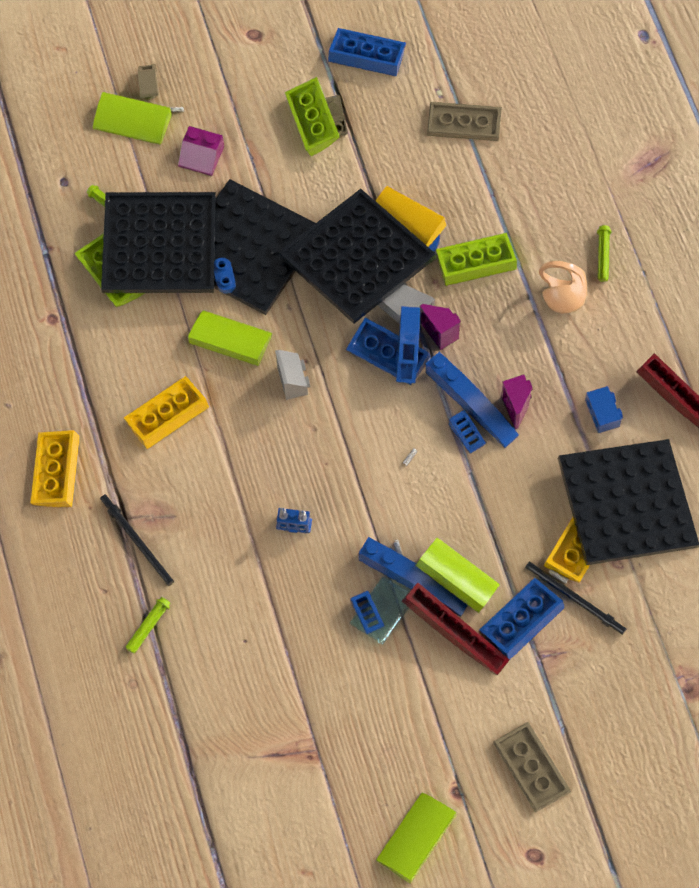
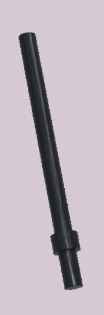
[100,494,174,586]
[525,561,627,635]

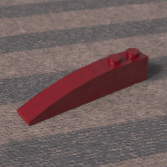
[636,353,699,428]
[401,583,509,675]

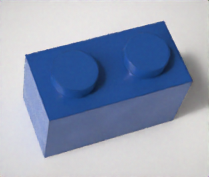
[585,386,623,433]

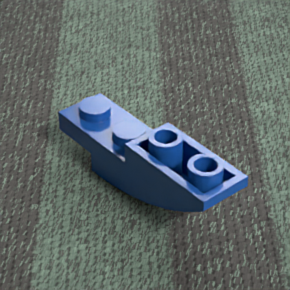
[396,306,420,383]

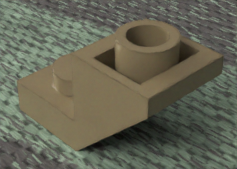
[138,64,159,99]
[325,95,348,136]

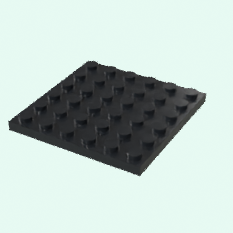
[214,179,315,315]
[279,188,436,324]
[101,192,216,293]
[557,439,699,565]

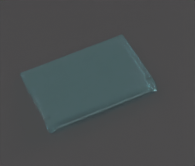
[350,577,409,645]

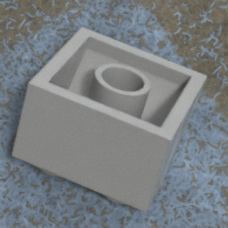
[275,350,310,400]

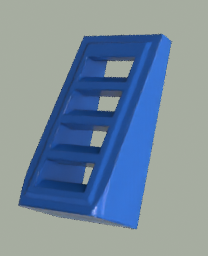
[449,410,486,454]
[350,591,385,635]

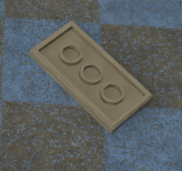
[427,102,502,141]
[493,722,571,813]

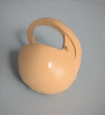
[539,261,587,314]

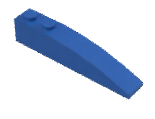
[425,351,519,448]
[359,537,468,617]

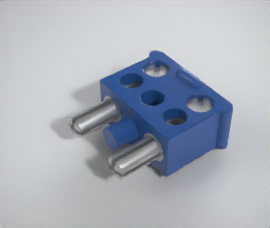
[276,508,312,533]

